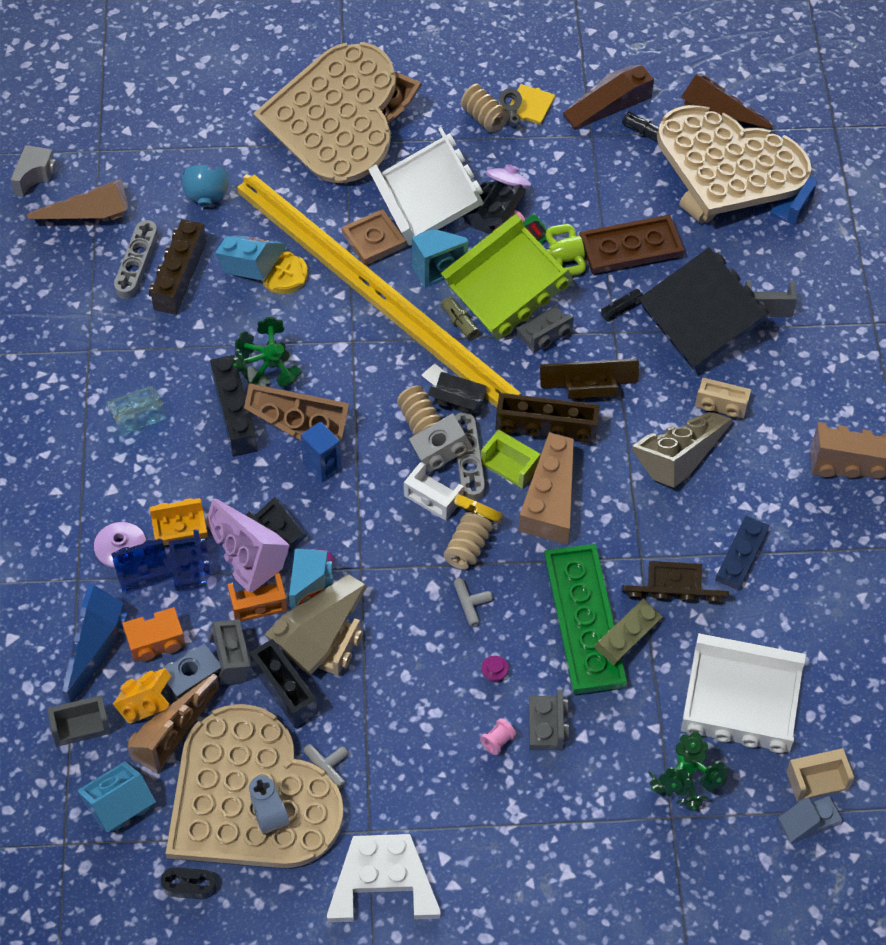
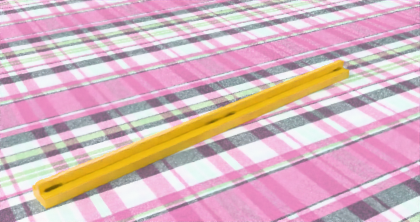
[237,174,521,408]

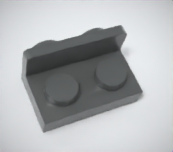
[516,306,574,353]
[529,689,569,750]

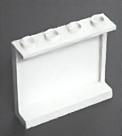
[368,127,484,246]
[681,633,806,753]

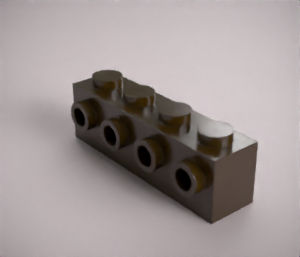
[149,219,207,315]
[495,393,600,442]

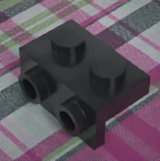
[428,372,488,414]
[246,497,307,553]

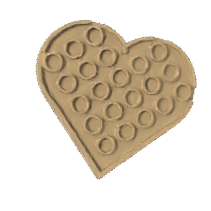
[253,42,396,183]
[657,105,811,216]
[166,704,343,868]

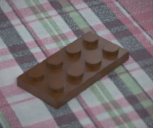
[579,214,684,274]

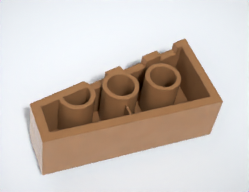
[810,422,886,478]

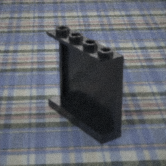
[638,247,770,376]

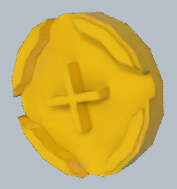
[261,252,308,294]
[454,494,504,523]

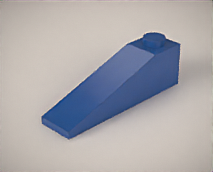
[62,584,129,704]

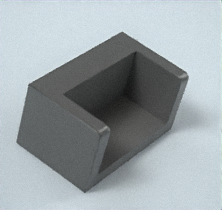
[745,281,797,317]
[208,620,250,685]
[47,695,111,747]

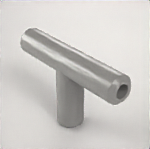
[454,578,493,627]
[303,744,348,789]

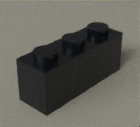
[249,639,318,728]

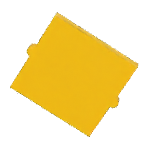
[510,84,555,125]

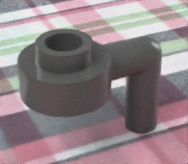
[499,88,522,127]

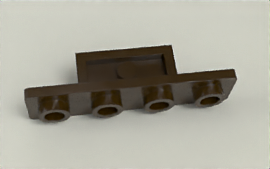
[540,358,639,400]
[621,561,729,602]

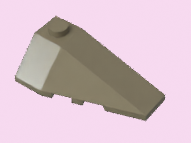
[632,412,732,487]
[264,574,367,675]

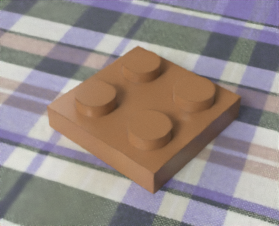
[342,209,406,265]

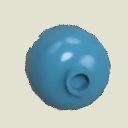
[182,165,229,207]

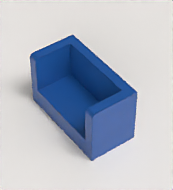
[300,422,342,482]

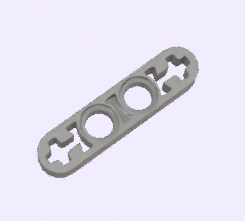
[114,220,158,299]
[455,412,484,501]

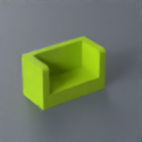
[481,429,541,489]

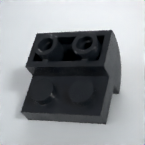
[462,181,526,233]

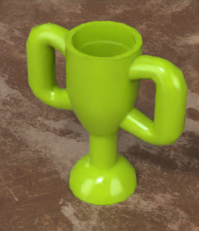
[545,224,586,276]

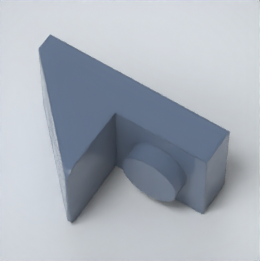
[778,796,842,844]

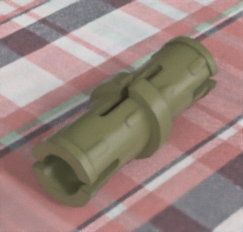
[440,296,480,341]

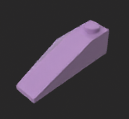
[206,499,290,592]

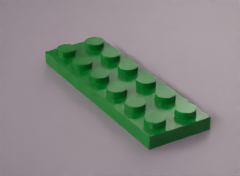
[544,544,627,695]

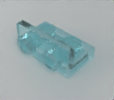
[106,385,167,435]

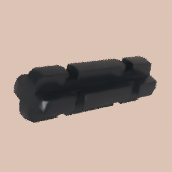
[600,289,643,321]

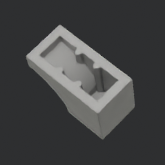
[11,145,57,196]

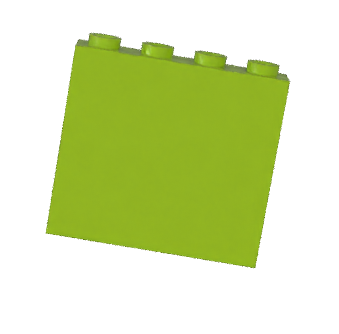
[441,214,573,341]

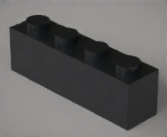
[210,355,258,457]

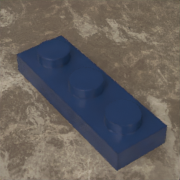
[715,516,770,591]

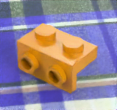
[149,498,208,547]
[113,668,171,724]

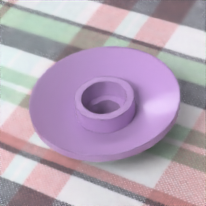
[486,164,531,188]
[94,522,146,568]

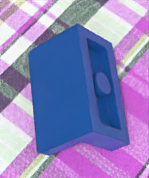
[770,176,818,226]

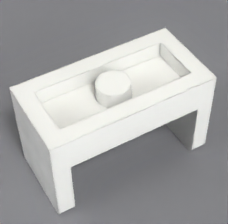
[404,462,464,520]

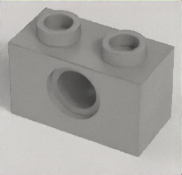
[409,413,473,473]

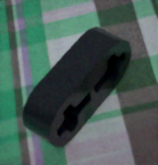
[161,868,216,899]

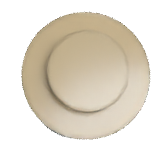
[679,190,716,224]

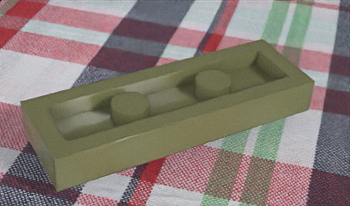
[594,599,663,665]

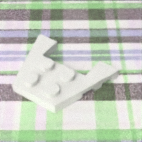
[327,834,440,923]

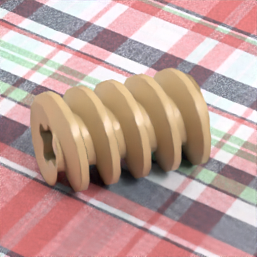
[461,84,509,132]
[397,386,441,435]
[444,512,493,570]

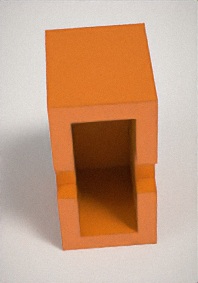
[122,607,186,662]

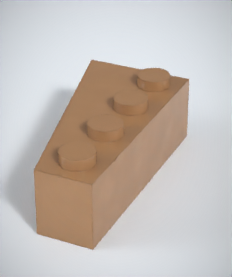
[518,432,574,545]

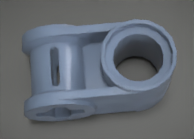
[249,775,290,835]

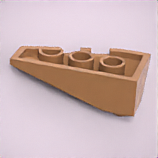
[26,179,128,220]

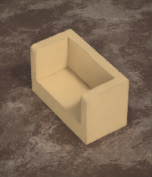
[786,748,854,802]

